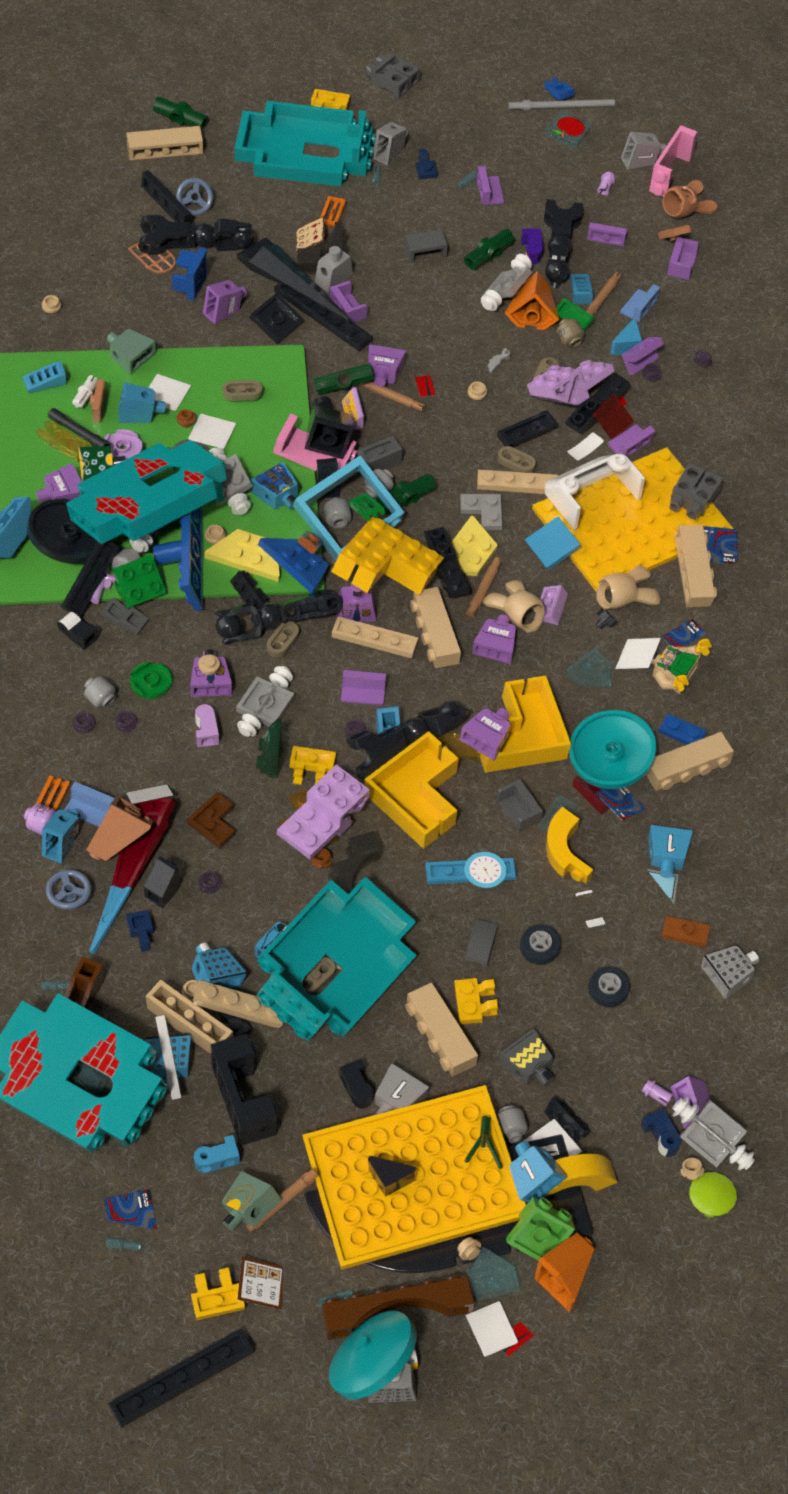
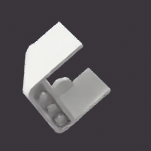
[544,454,645,530]

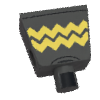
[498,1029,554,1087]

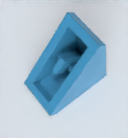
[610,319,642,355]
[375,706,400,734]

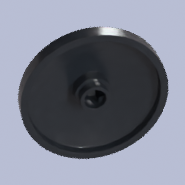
[27,499,97,564]

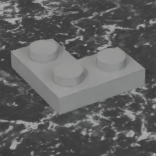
[460,494,502,530]

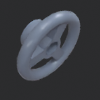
[176,178,213,215]
[46,870,91,909]

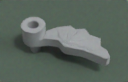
[487,348,511,373]

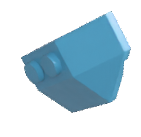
[0,496,31,558]

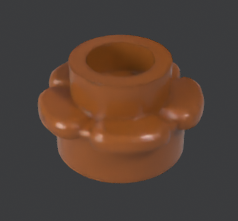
[176,409,196,428]
[310,848,332,868]

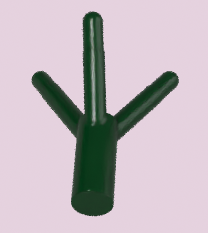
[464,1116,503,1169]

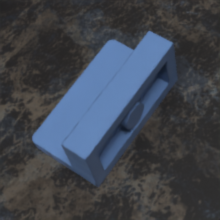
[620,284,660,322]
[64,782,114,827]

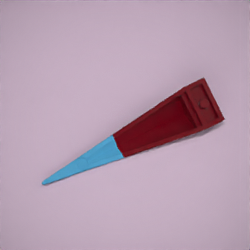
[90,798,175,954]

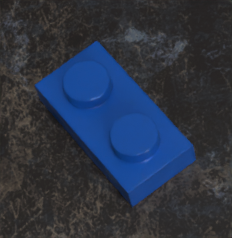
[658,714,707,745]

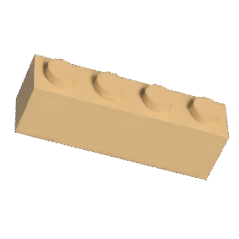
[127,126,203,160]
[674,525,717,607]
[410,587,461,668]
[646,732,734,791]
[146,980,233,1054]
[405,982,478,1077]

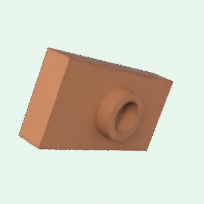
[658,225,691,241]
[90,379,106,423]

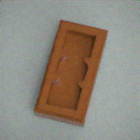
[298,530,323,554]
[661,916,710,948]

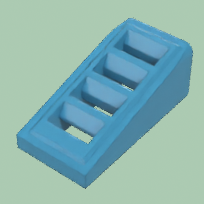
[570,274,593,304]
[23,361,66,393]

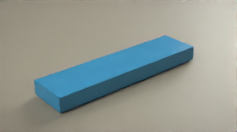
[425,858,516,884]

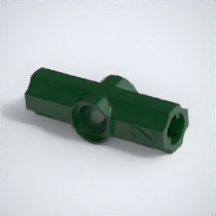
[153,96,208,130]
[464,229,515,270]
[313,362,375,395]
[376,474,436,514]

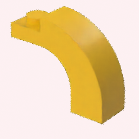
[546,807,593,884]
[544,1154,618,1197]

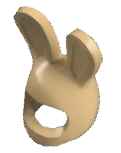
[596,565,661,609]
[483,580,545,633]

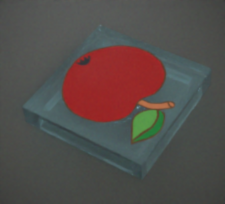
[544,110,593,149]

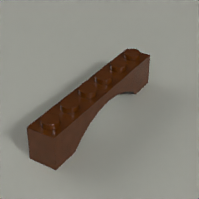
[65,957,104,1009]
[321,1276,474,1340]

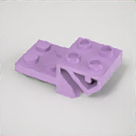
[527,360,615,405]
[277,765,370,860]

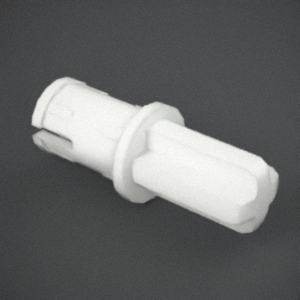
[72,375,98,408]

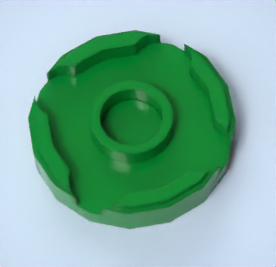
[130,662,172,699]

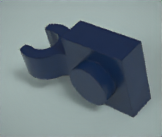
[415,149,437,180]
[126,910,153,952]

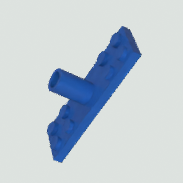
[153,507,203,611]

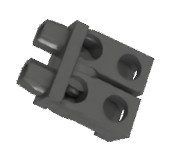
[365,53,420,99]
[669,463,724,520]

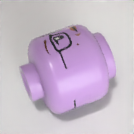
[24,803,56,835]

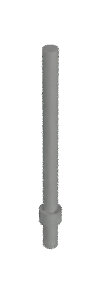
[508,99,615,111]

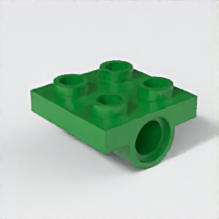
[112,554,167,608]

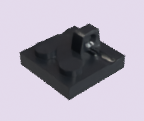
[249,293,304,344]

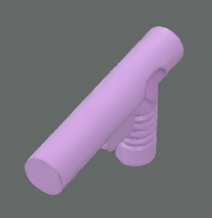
[91,568,115,604]

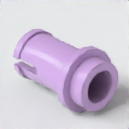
[597,172,616,195]
[642,1080,673,1107]

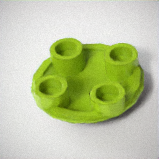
[689,1172,737,1218]

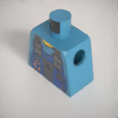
[251,462,298,510]

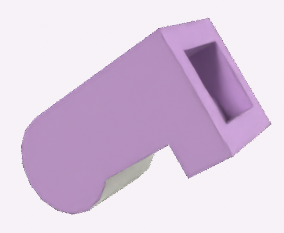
[195,704,219,747]

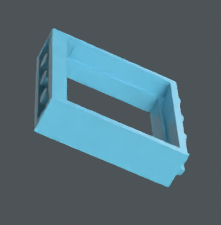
[293,456,405,561]

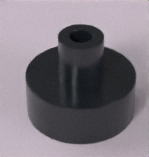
[312,396,333,409]
[596,607,617,629]

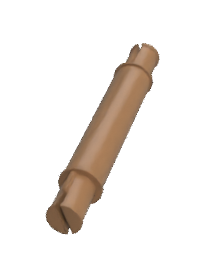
[586,272,621,316]
[359,381,426,412]
[466,557,502,617]
[245,1168,318,1233]

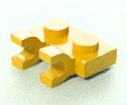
[311,89,350,110]
[289,746,336,785]
[454,978,498,1024]
[191,1268,245,1321]

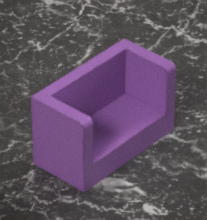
[667,237,699,280]
[329,281,368,323]

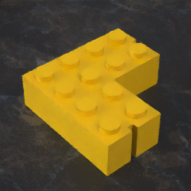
[331,517,444,595]
[478,676,571,773]
[364,731,459,849]

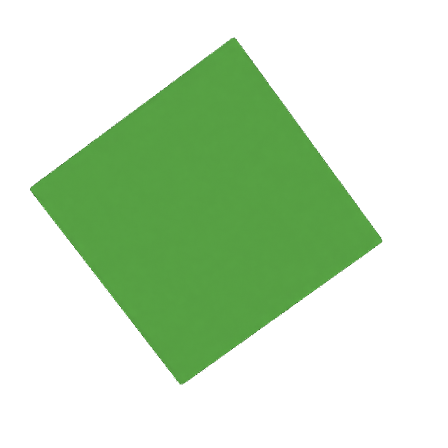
[0,345,324,605]

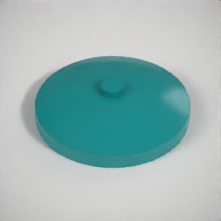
[569,710,656,789]
[329,1311,417,1400]

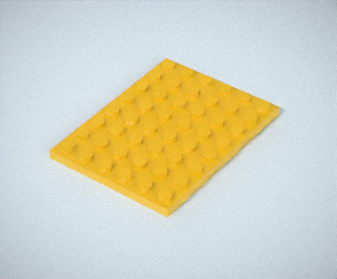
[532,447,733,592]
[302,1085,526,1270]

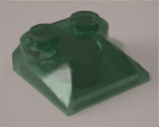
[256,718,282,778]

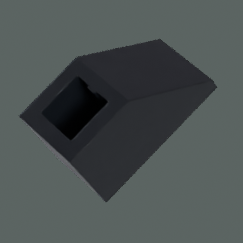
[144,856,179,909]

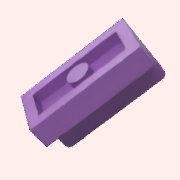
[477,166,504,205]
[587,222,627,246]
[622,337,664,375]
[608,424,656,457]
[341,670,386,705]
[671,1076,711,1128]

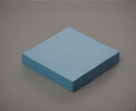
[525,516,581,570]

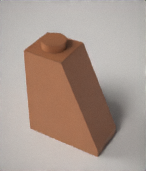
[86,795,153,861]

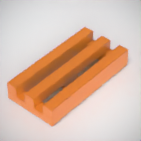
[320,196,346,229]
[36,775,71,812]

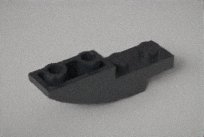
[565,372,630,434]
[424,526,469,598]

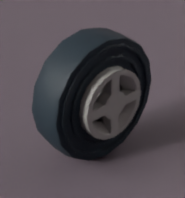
[520,925,561,965]
[588,967,630,1007]

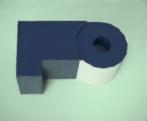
[640,1108,681,1157]

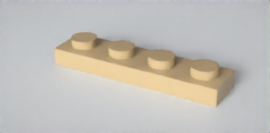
[477,470,558,494]
[331,616,418,659]
[193,980,283,1028]

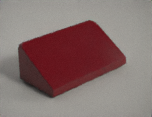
[572,776,610,815]

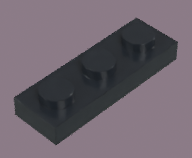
[497,410,558,448]

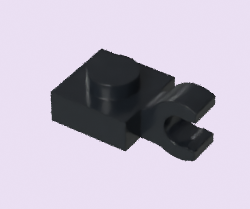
[217,1011,251,1037]

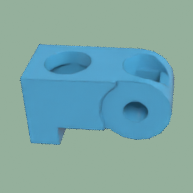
[194,1135,240,1173]

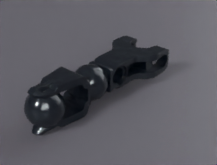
[544,199,583,288]
[138,215,255,254]
[215,589,343,645]
[346,700,469,779]

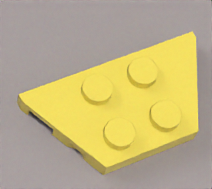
[451,515,498,576]
[204,529,280,582]

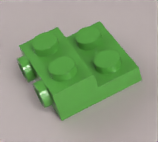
[506,1197,575,1260]

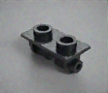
[230,570,269,609]
[544,1097,590,1144]

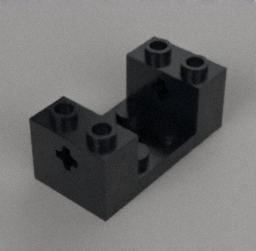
[211,1034,280,1146]

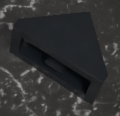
[368,1155,416,1197]

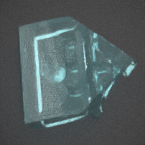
[564,647,612,688]
[466,1246,520,1302]

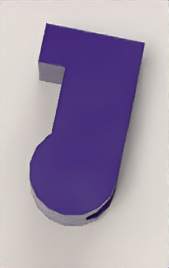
[521,229,543,264]

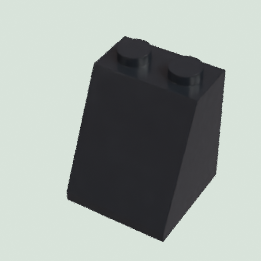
[304,404,354,459]

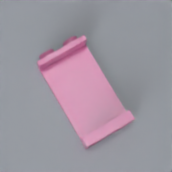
[650,125,697,197]
[273,413,357,471]

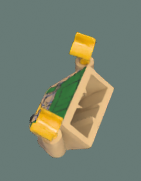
[651,639,712,694]

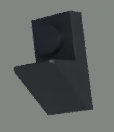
[316,458,339,498]

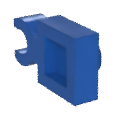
[544,77,574,101]

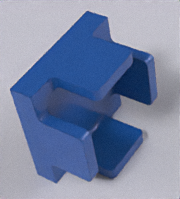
[172,247,207,301]

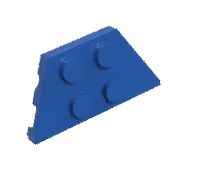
[258,538,329,594]

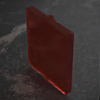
[592,393,634,440]

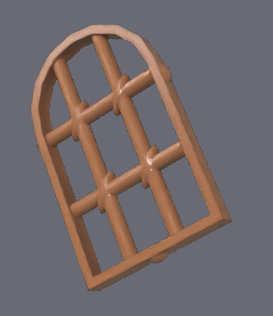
[128,242,176,273]

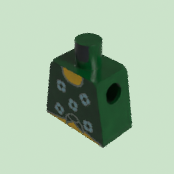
[78,446,126,482]

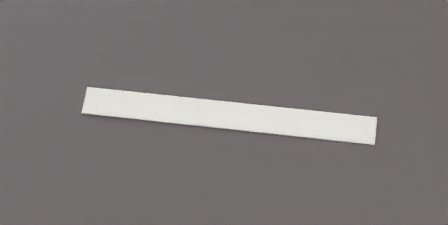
[155,1015,181,1100]

